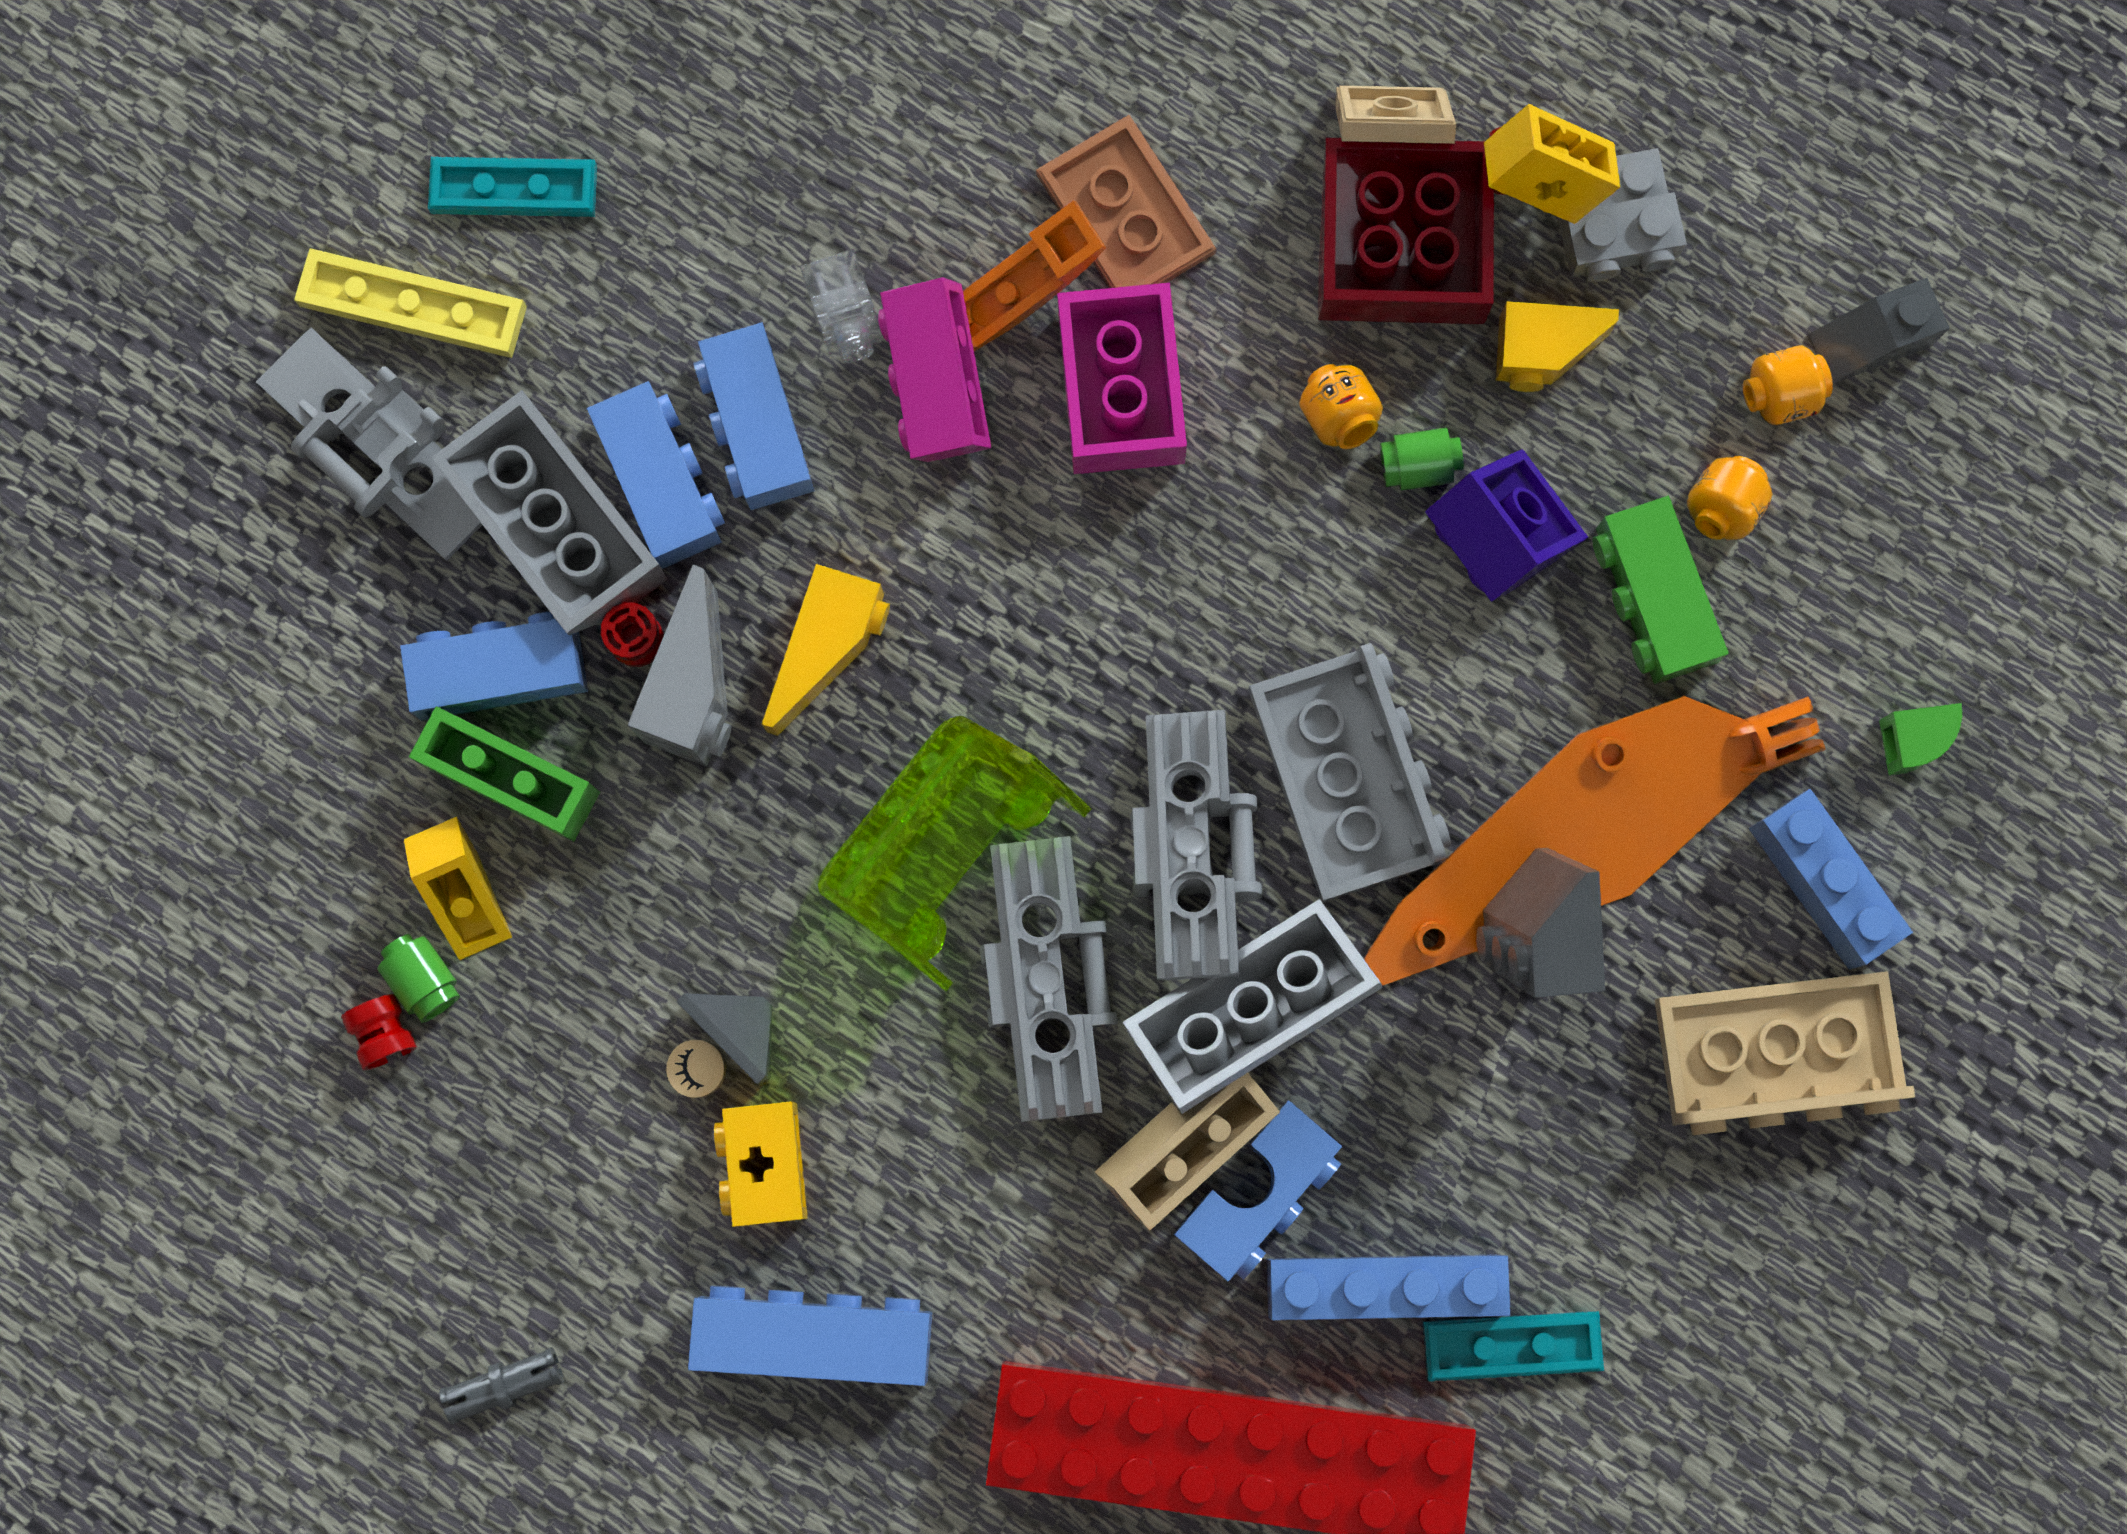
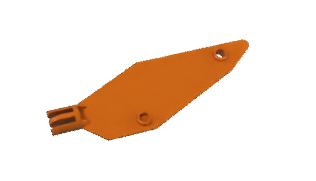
[1364,696,1826,986]

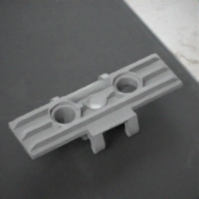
[256,327,482,561]
[1130,710,1262,981]
[980,836,1118,1122]

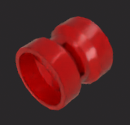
[601,602,664,667]
[341,994,417,1070]

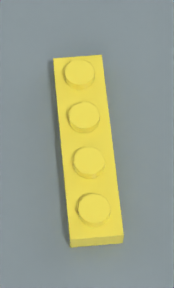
[294,248,527,358]

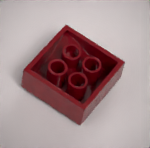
[1318,138,1494,324]

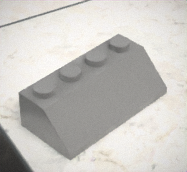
[431,390,668,635]
[1123,899,1383,1114]

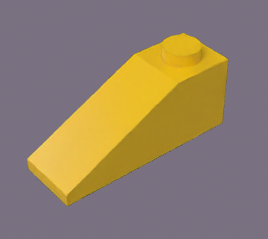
[762,564,890,736]

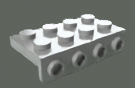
[1248,643,1451,903]

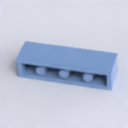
[1266,1255,1510,1320]
[688,1286,932,1386]

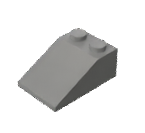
[628,565,732,767]

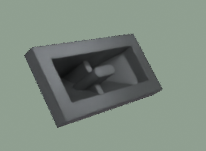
[676,993,772,1086]

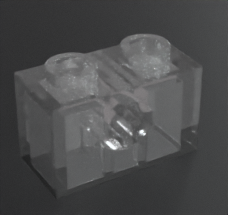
[800,249,883,363]

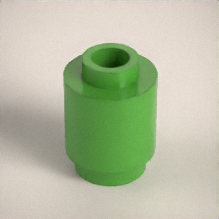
[1380,427,1464,491]
[377,934,460,1023]

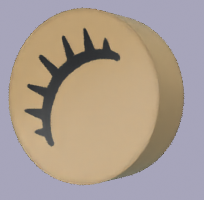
[666,1040,726,1098]

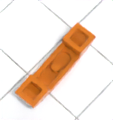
[963,200,1106,351]

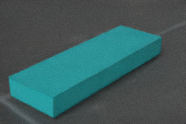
[428,157,597,217]
[1422,1311,1604,1382]

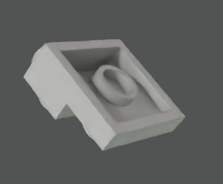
[1558,148,1687,282]

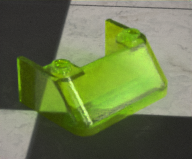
[818,716,1092,992]

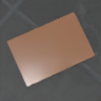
[1036,115,1217,288]

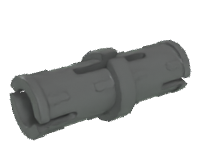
[439,1347,564,1425]

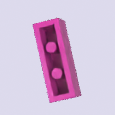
[878,277,991,462]

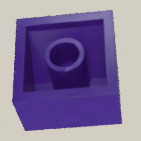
[1425,449,1589,602]

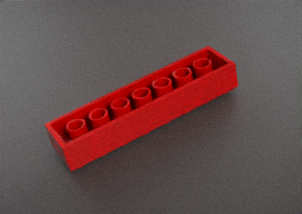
[986,1361,1476,1534]

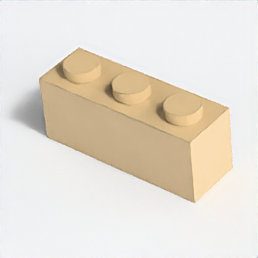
[1095,1073,1280,1231]

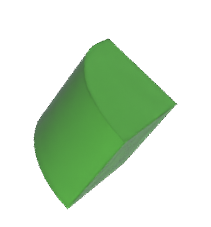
[1879,703,1962,776]

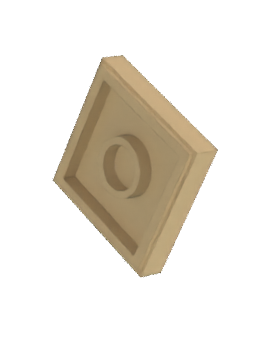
[1336,85,1456,144]

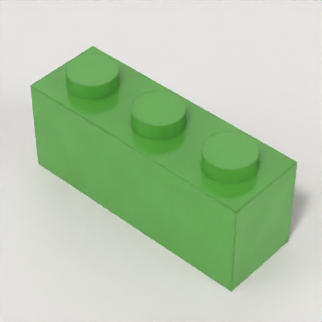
[1592,495,1729,685]
[409,706,600,842]

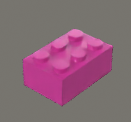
[1057,283,1187,474]

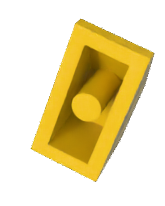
[1496,301,1619,392]
[404,816,512,961]

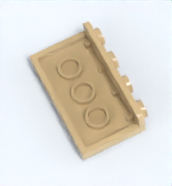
[1654,971,1915,1135]

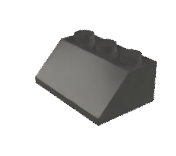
[1476,848,1605,998]

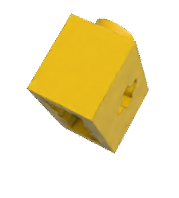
[1484,104,1620,224]
[714,1101,808,1227]

